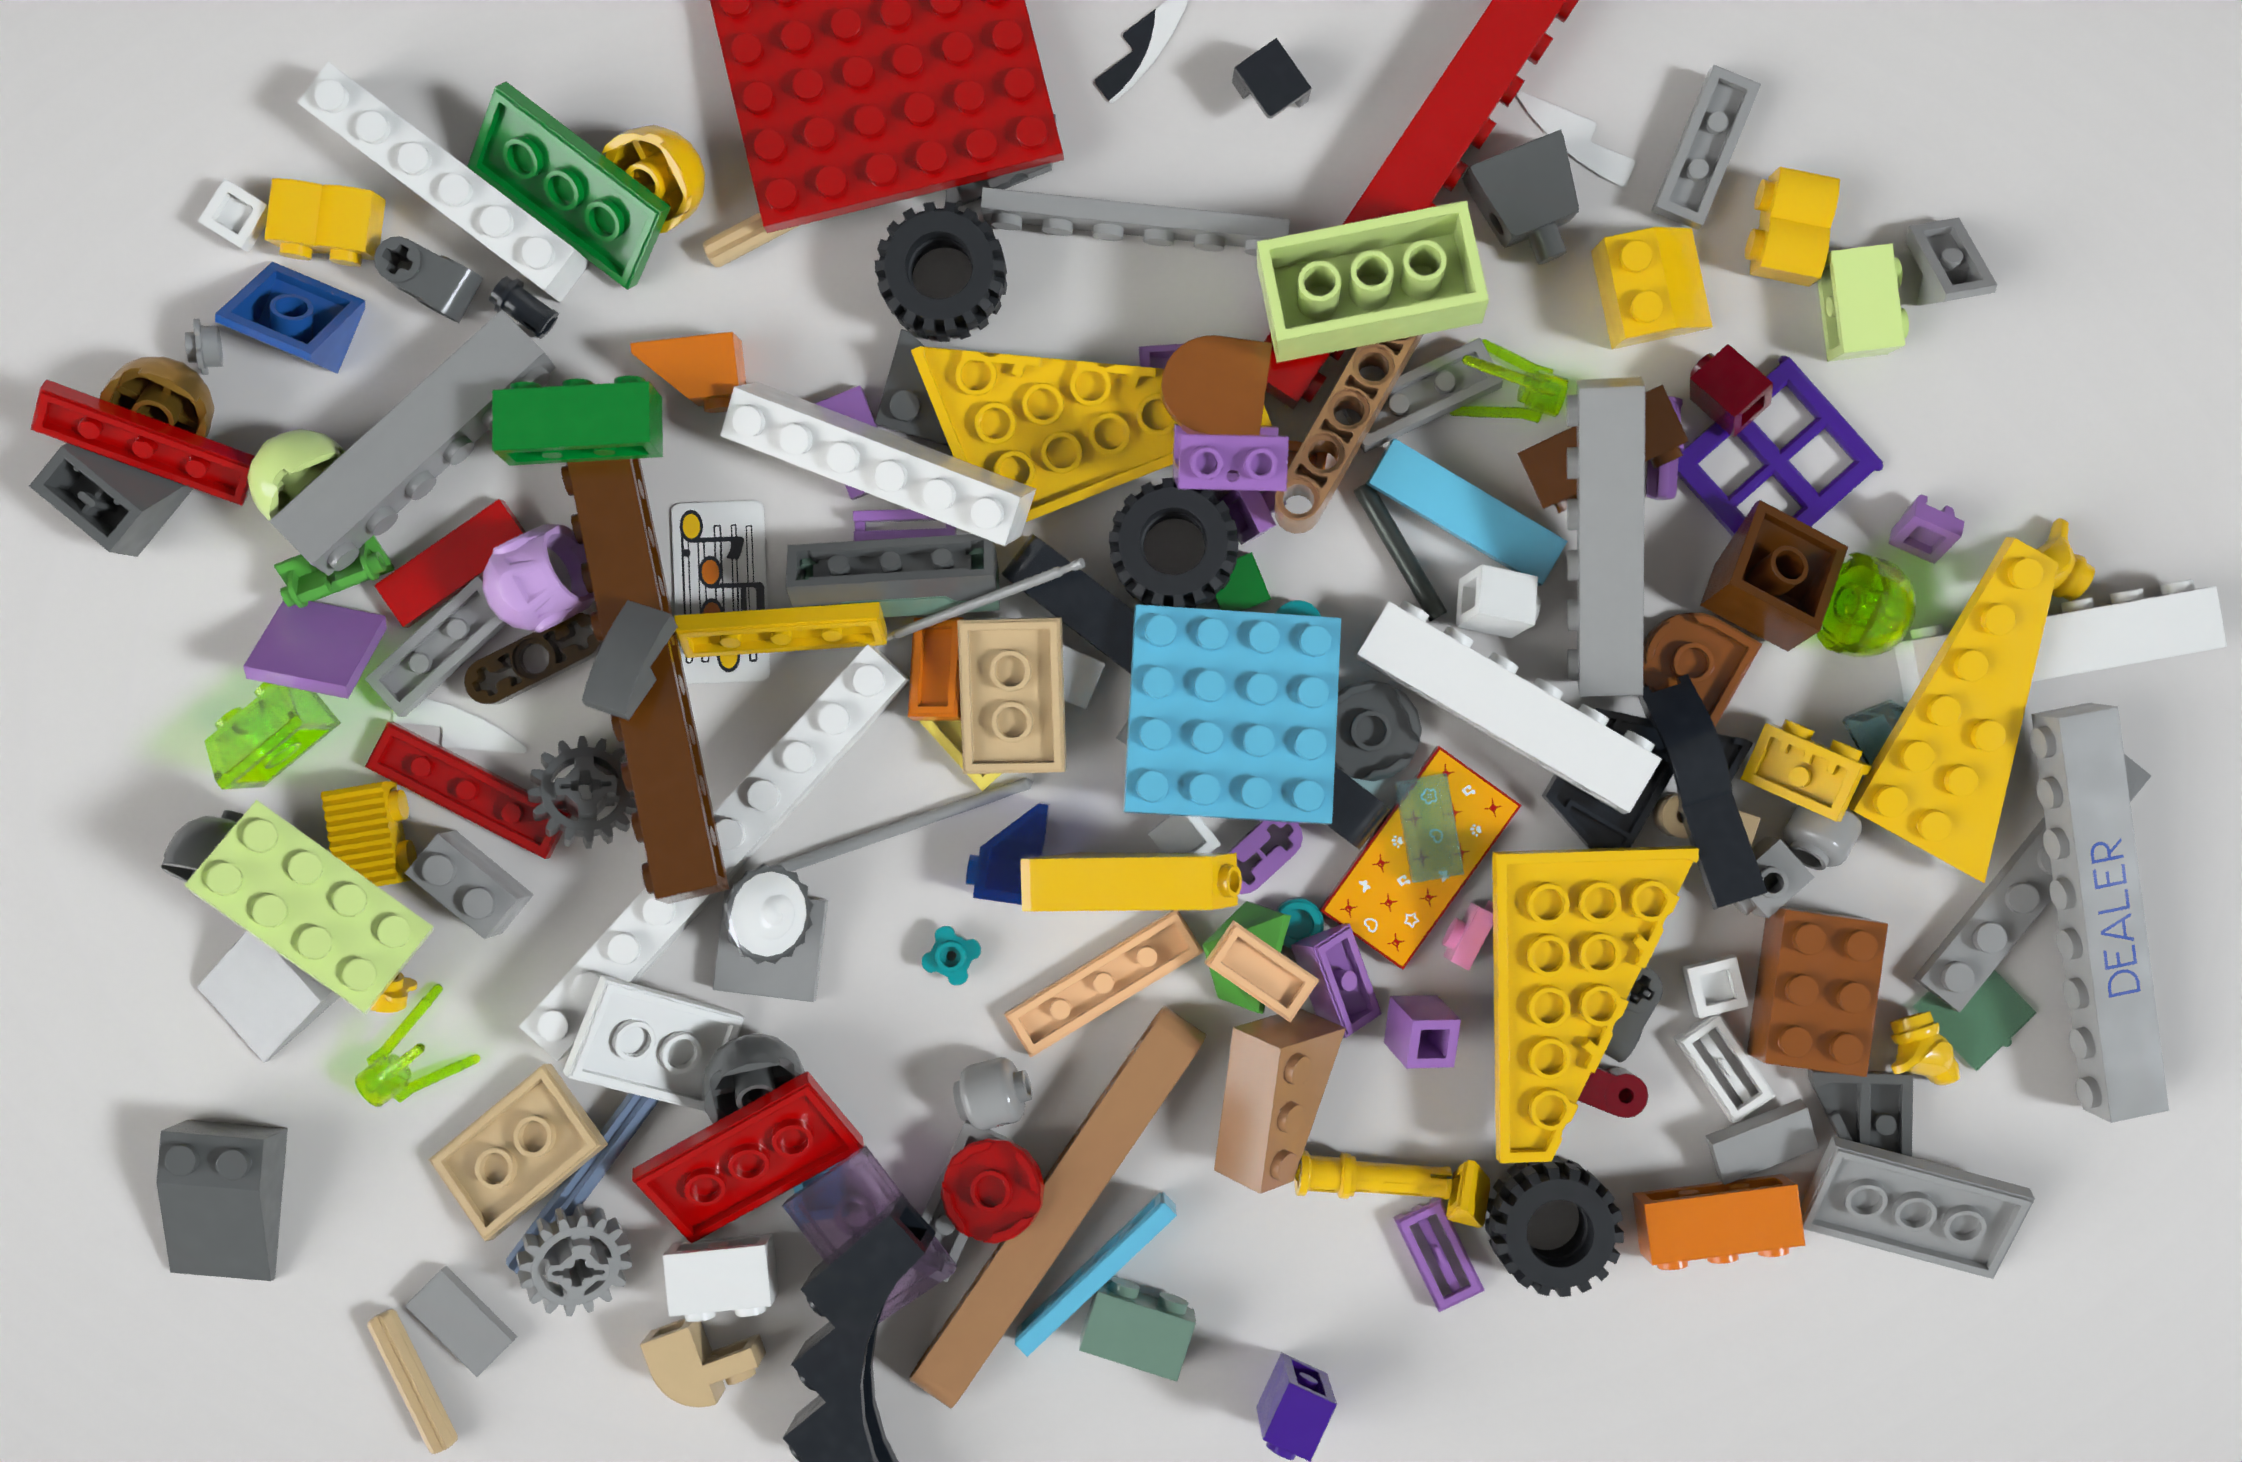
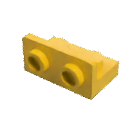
[1740,719,1873,822]

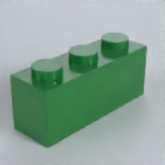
[492,376,663,466]

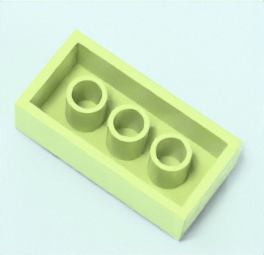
[1257,201,1489,363]
[184,800,433,1015]

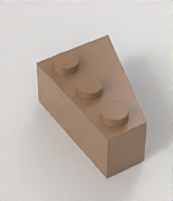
[1214,1008,1346,1194]

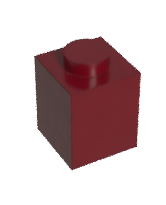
[1690,344,1773,438]

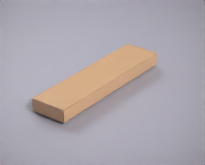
[1004,910,1204,1058]

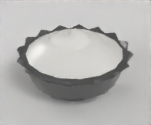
[724,864,814,964]

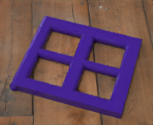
[1678,355,1883,537]

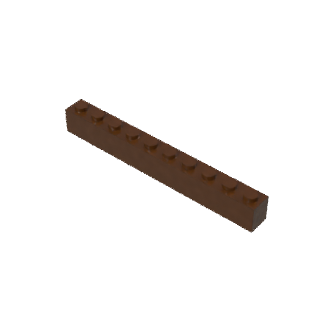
[561,458,729,904]

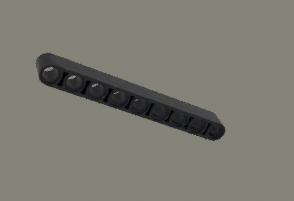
[1001,534,1391,850]

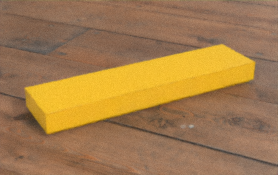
[674,602,887,658]

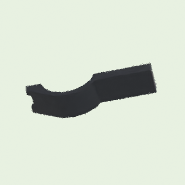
[1638,674,1768,910]

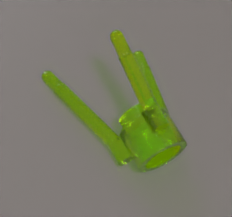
[1449,339,1569,423]
[355,984,481,1107]

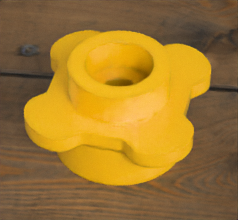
[370,972,417,1013]

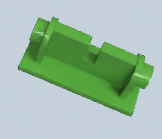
[274,535,395,608]

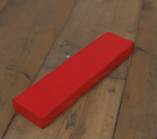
[30,379,255,506]
[365,722,572,859]

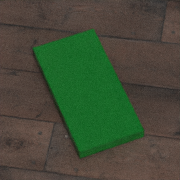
[467,81,671,290]

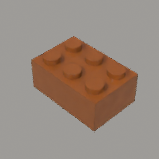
[1747,906,1888,1077]

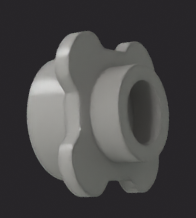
[185,319,223,375]

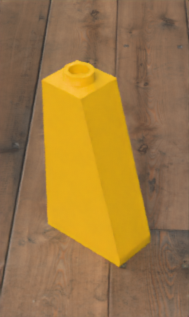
[1021,852,1242,911]

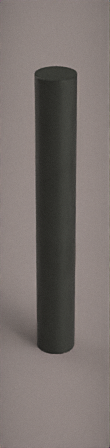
[1353,483,1447,622]

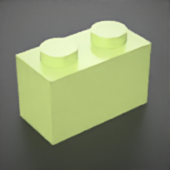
[1817,243,1909,362]

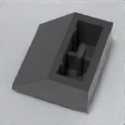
[29,443,194,557]

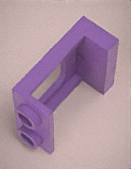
[1173,424,1289,491]

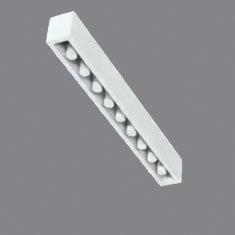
[519,644,910,1061]

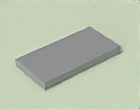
[1800,1136,2035,1279]

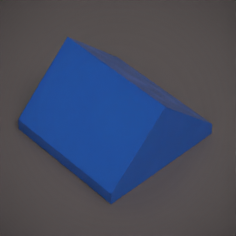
[215,262,366,374]

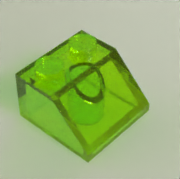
[204,682,341,790]

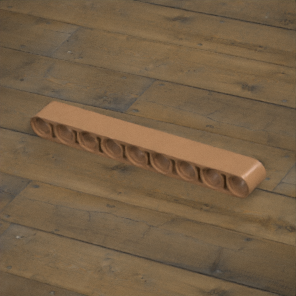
[909,1006,1207,1409]

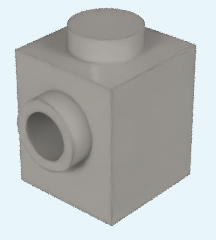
[1734,837,1814,919]

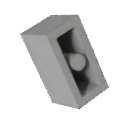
[405,831,534,939]

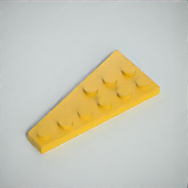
[1848,537,2059,883]

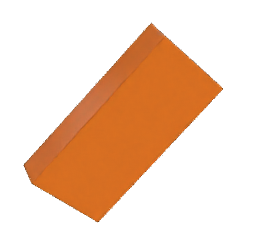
[908,617,964,721]

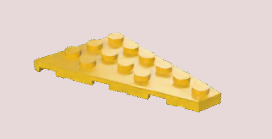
[911,346,1272,522]
[1492,846,1699,1163]

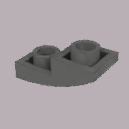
[582,600,678,720]

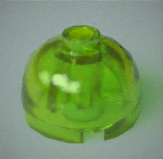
[1816,552,1916,657]

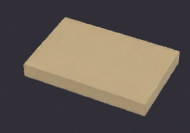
[957,617,1067,774]
[429,1064,608,1241]

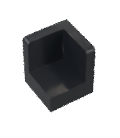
[1232,38,1312,119]

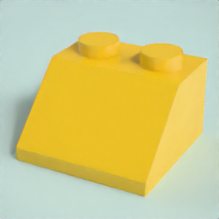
[1591,227,1713,349]

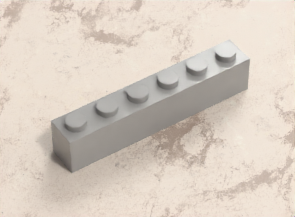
[269,310,556,576]
[1566,377,1645,696]

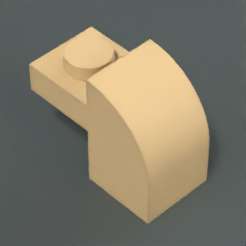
[640,1318,766,1407]

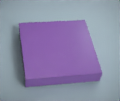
[243,601,387,699]

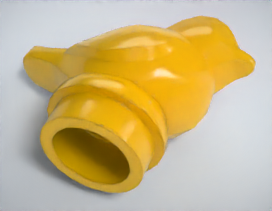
[2036,518,2095,601]
[1889,1011,1960,1086]

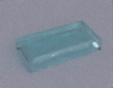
[1394,773,1464,883]

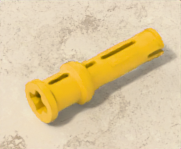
[1294,1150,1452,1200]

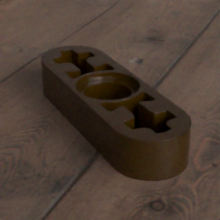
[464,613,603,704]

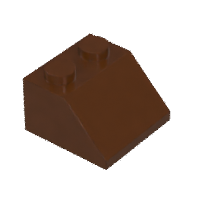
[1700,500,1848,652]

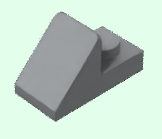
[1905,217,1997,306]

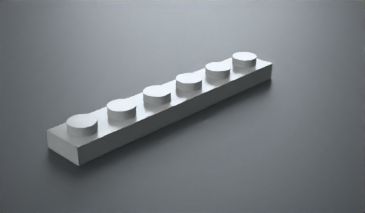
[981,187,1290,256]
[1913,754,2151,1012]

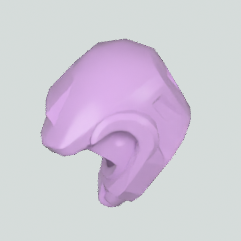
[482,524,595,633]

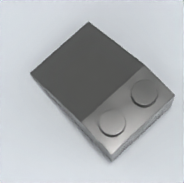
[156,1120,288,1281]

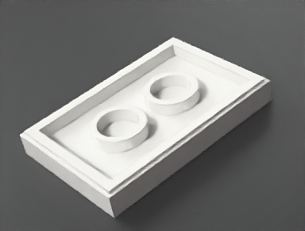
[563,975,745,1112]

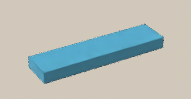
[1366,438,1568,586]
[1015,1192,1177,1357]

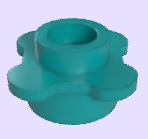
[922,926,981,986]

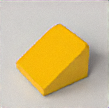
[1446,1159,1491,1228]

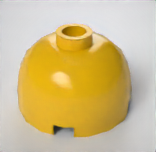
[602,125,705,233]

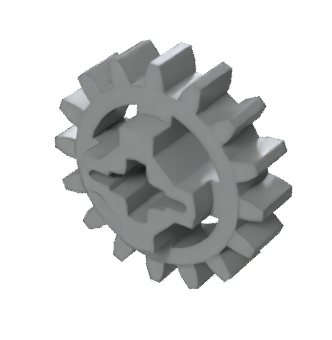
[516,1204,632,1316]

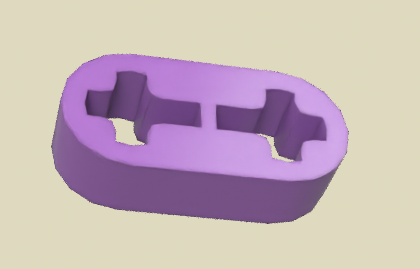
[1227,821,1303,894]

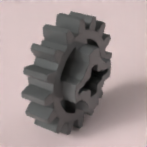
[528,736,637,849]

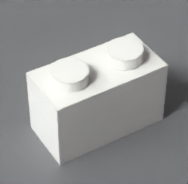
[663,1233,779,1322]

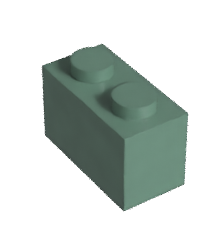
[1079,1277,1196,1382]

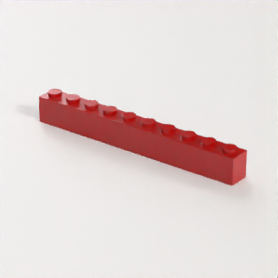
[1264,0,1579,410]

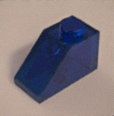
[966,802,1050,905]

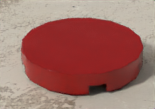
[940,1138,1045,1244]

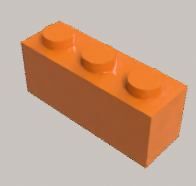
[1632,1174,1806,1270]

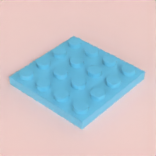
[1123,604,1341,825]

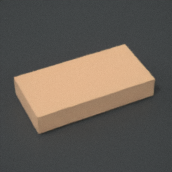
[1204,920,1319,1022]

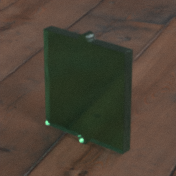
[1913,970,2036,1071]

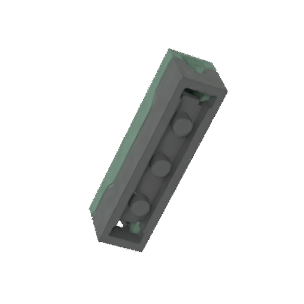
[786,534,1000,617]

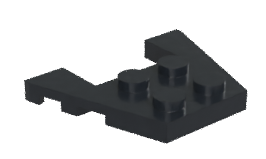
[1542,708,1753,849]

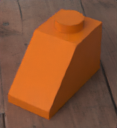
[630,332,746,413]

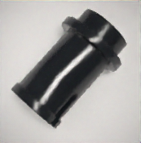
[489,276,559,339]

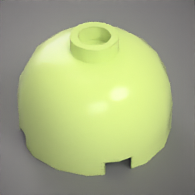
[248,429,346,521]

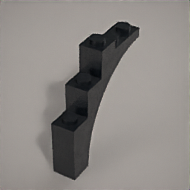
[782,1195,936,1462]

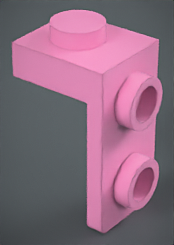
[1442,900,1493,971]

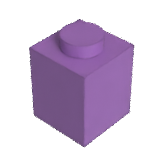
[1384,995,1461,1069]

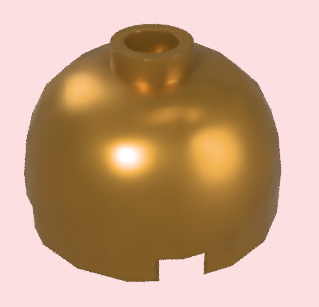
[100,357,215,438]

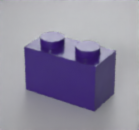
[1256,1352,1337,1462]

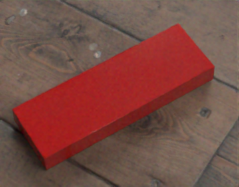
[374,499,526,628]

